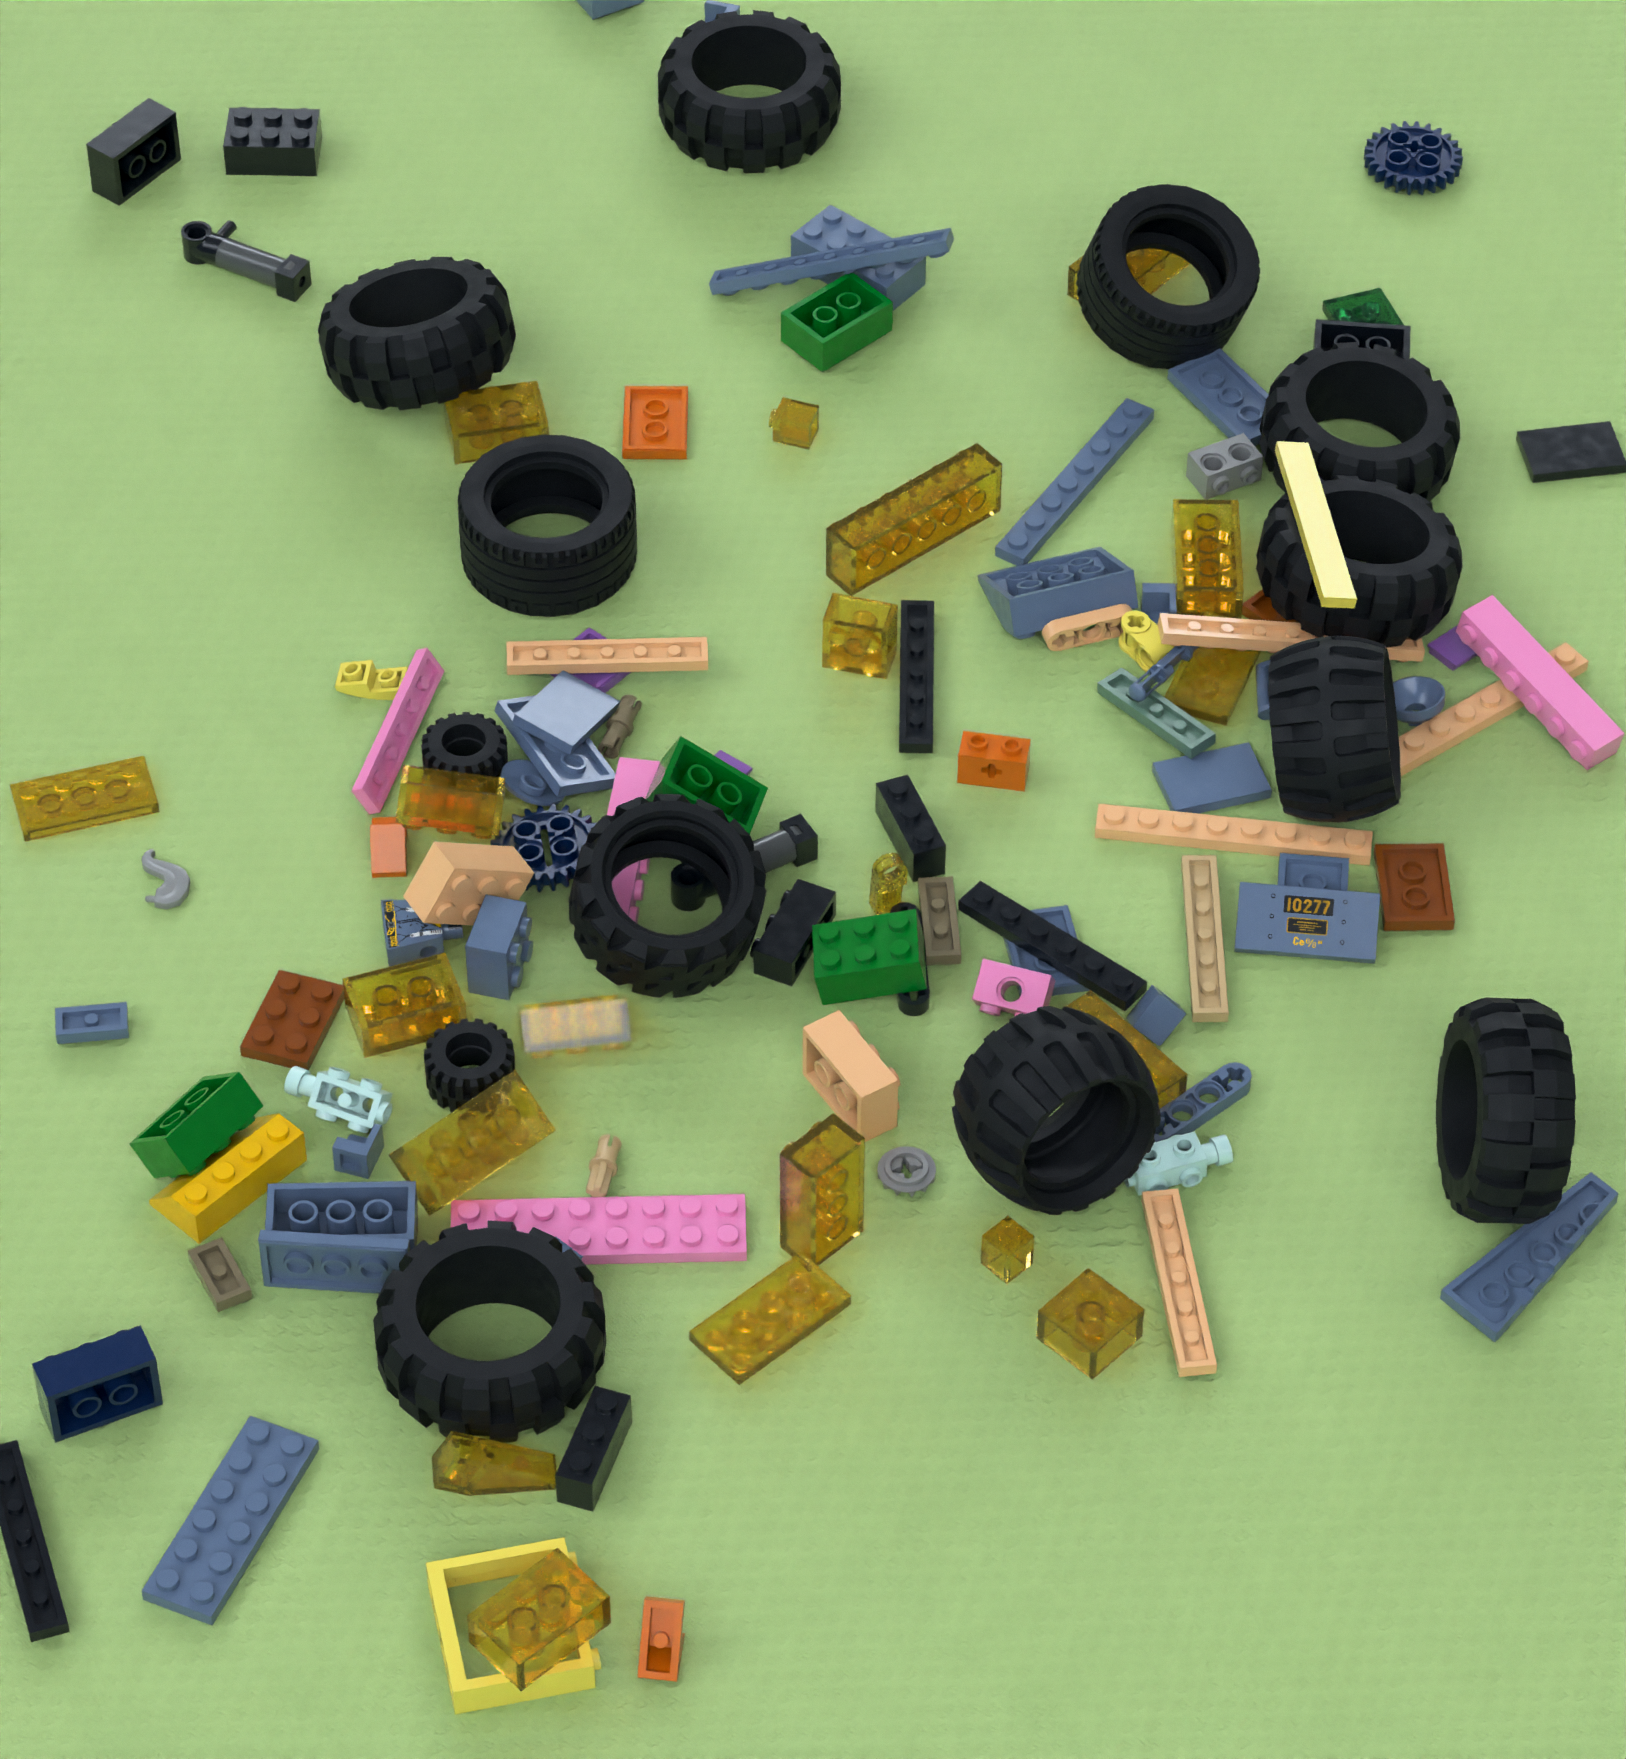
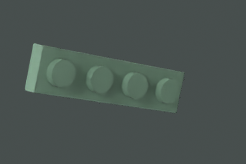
[1097,668,1216,759]

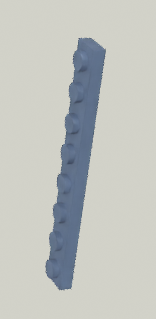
[709,228,954,296]
[995,398,1154,566]

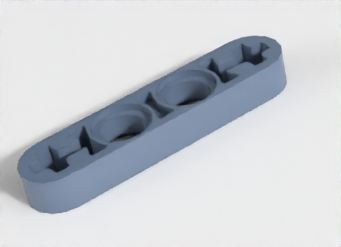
[1154,1062,1252,1142]

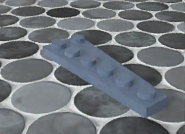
[1440,1172,1618,1342]

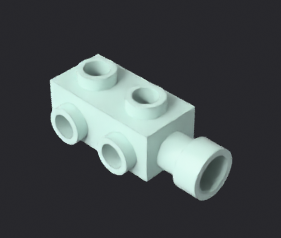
[284,1066,393,1133]
[1124,1131,1233,1196]

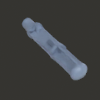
[1129,645,1199,702]

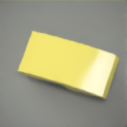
[335,660,408,700]

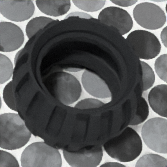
[1268,636,1401,822]
[952,1006,1161,1215]

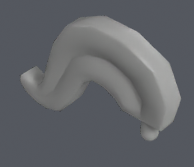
[142,849,190,910]

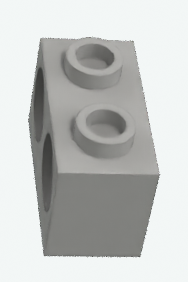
[1186,433,1263,500]

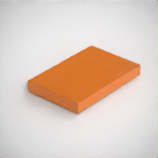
[622,386,688,459]

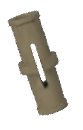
[598,695,642,759]

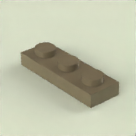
[918,876,961,965]

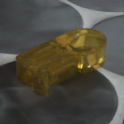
[869,853,908,915]

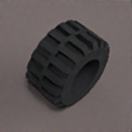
[421,712,508,799]
[424,1019,516,1115]

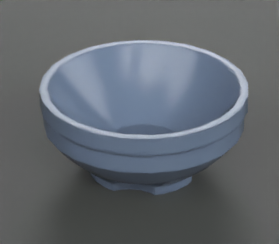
[1393,676,1445,726]

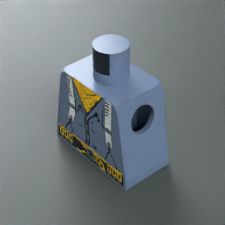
[381,900,463,973]

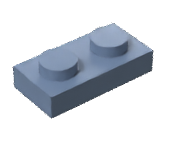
[55,1002,129,1044]

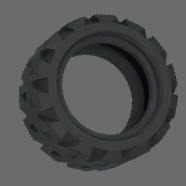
[569,794,767,998]

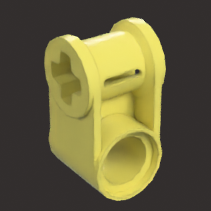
[1118,610,1175,672]

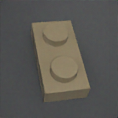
[188,1237,252,1312]

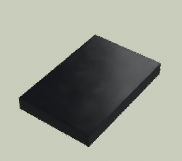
[1516,421,1626,483]

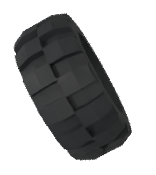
[658,10,841,173]
[318,257,516,410]
[1259,342,1460,501]
[1256,475,1463,647]
[1436,997,1576,1224]
[373,1220,606,1444]

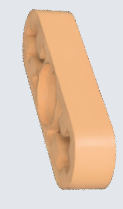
[1042,604,1133,651]

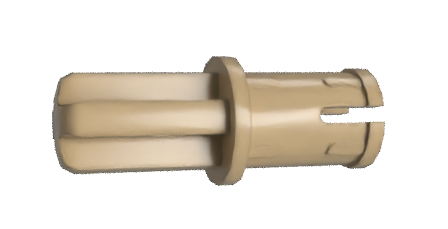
[586,1134,622,1197]

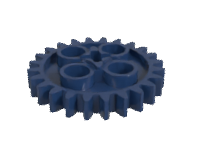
[1363,121,1463,195]
[490,804,597,892]

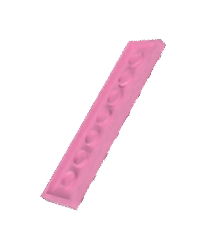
[451,1194,747,1265]

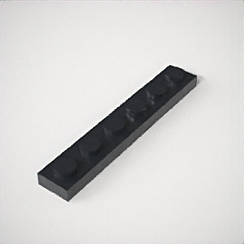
[899,600,934,753]
[958,881,1147,1011]
[0,1440,70,1642]

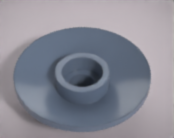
[500,759,565,806]

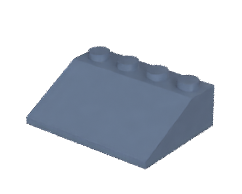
[978,547,1138,639]

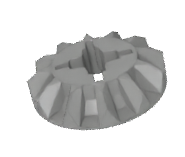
[877,1146,936,1197]

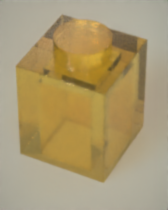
[769,397,819,450]
[981,1216,1034,1284]

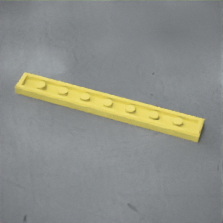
[1275,441,1357,609]

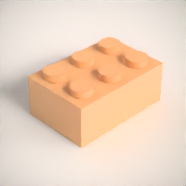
[403,841,534,926]
[803,1010,900,1144]

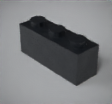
[875,774,946,882]
[750,879,836,987]
[555,1386,632,1512]

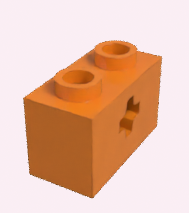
[957,731,1031,792]

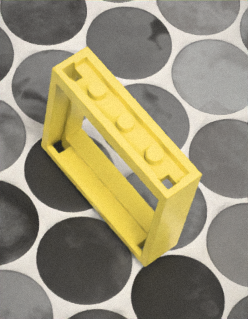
[426,1537,601,1715]

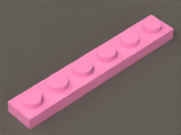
[352,648,444,815]

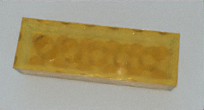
[826,443,1002,597]

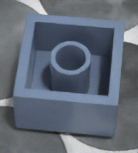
[465,894,533,1000]

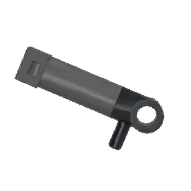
[181,220,312,302]
[671,813,818,911]

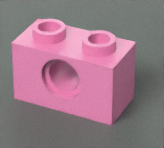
[972,959,1055,1016]

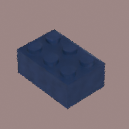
[32,1325,163,1443]

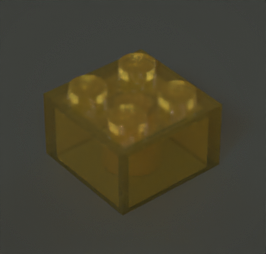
[822,593,898,679]
[1036,1268,1144,1380]

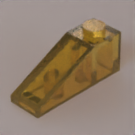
[432,1431,557,1496]

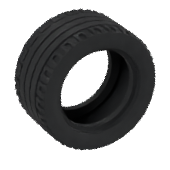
[1076,184,1260,369]
[458,435,637,617]

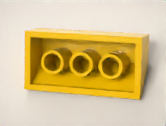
[149,1113,307,1244]

